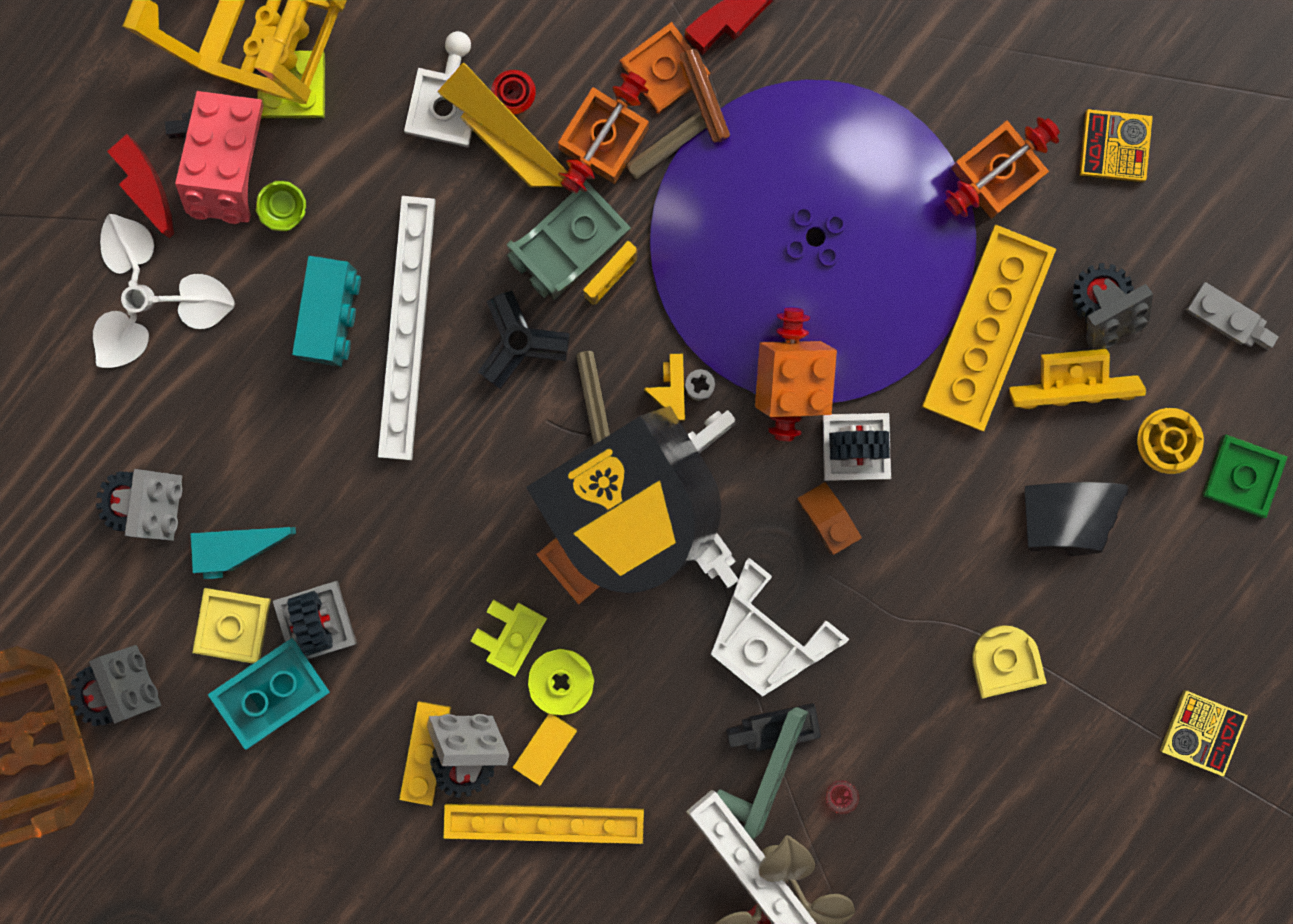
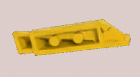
[437,63,567,188]

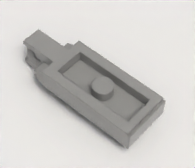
[1185,282,1279,350]

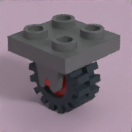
[1073,263,1153,350]
[69,645,161,726]

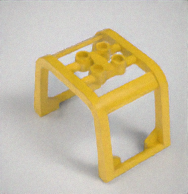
[122,0,347,104]

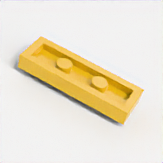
[399,701,451,806]

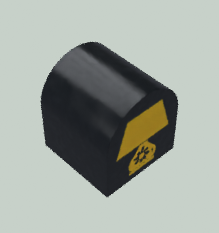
[526,406,721,593]

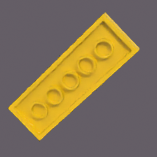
[921,224,1056,432]

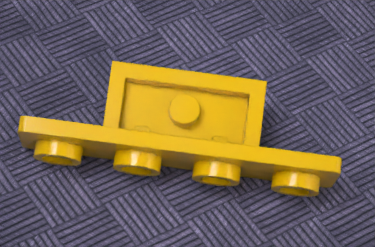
[1009,349,1146,409]

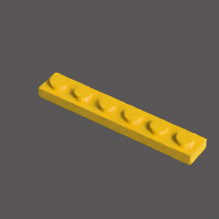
[444,804,644,844]

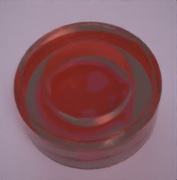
[825,780,859,814]

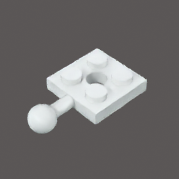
[404,31,473,148]

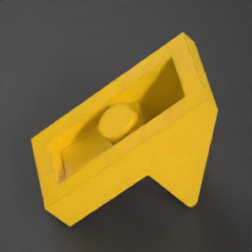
[644,354,685,422]

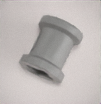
[685,369,715,401]

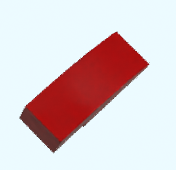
[684,0,774,55]
[107,134,174,238]

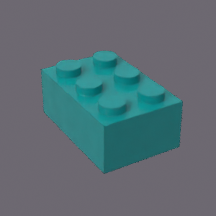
[292,256,361,367]

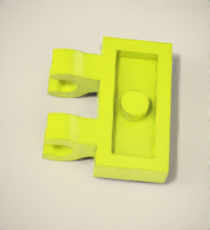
[471,599,547,676]

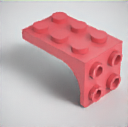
[175,91,264,224]

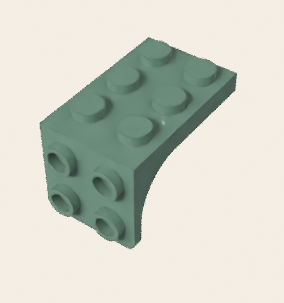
[506,180,631,301]

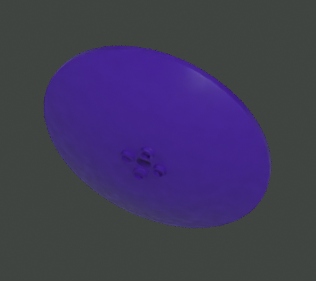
[650,80,976,403]

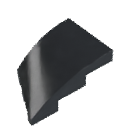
[1025,482,1128,557]

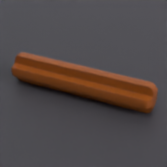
[680,49,730,143]

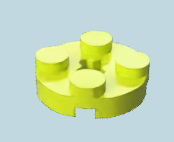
[528,649,594,715]

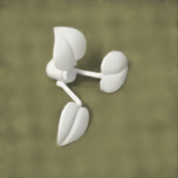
[93,214,235,368]

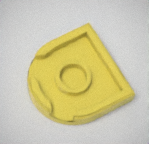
[972,625,1046,699]

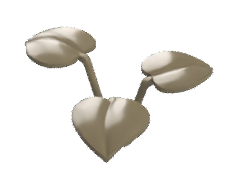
[715,835,856,924]

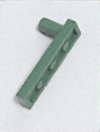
[717,707,808,839]

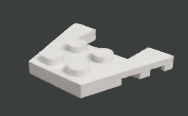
[711,558,849,696]

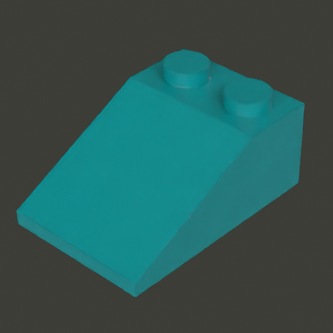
[208,638,330,750]

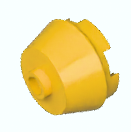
[1137,408,1204,474]

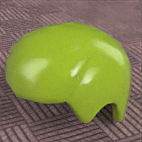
[256,181,306,231]

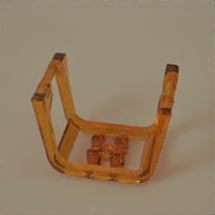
[0,646,94,849]

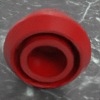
[491,70,536,115]

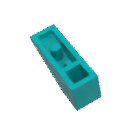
[191,527,296,579]

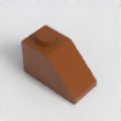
[797,482,862,555]

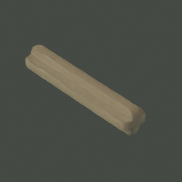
[627,111,707,179]
[576,351,610,444]

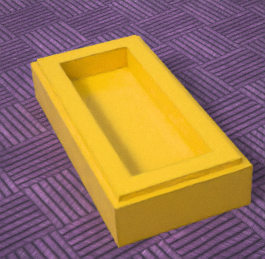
[513,714,577,786]

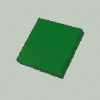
[1202,434,1288,518]

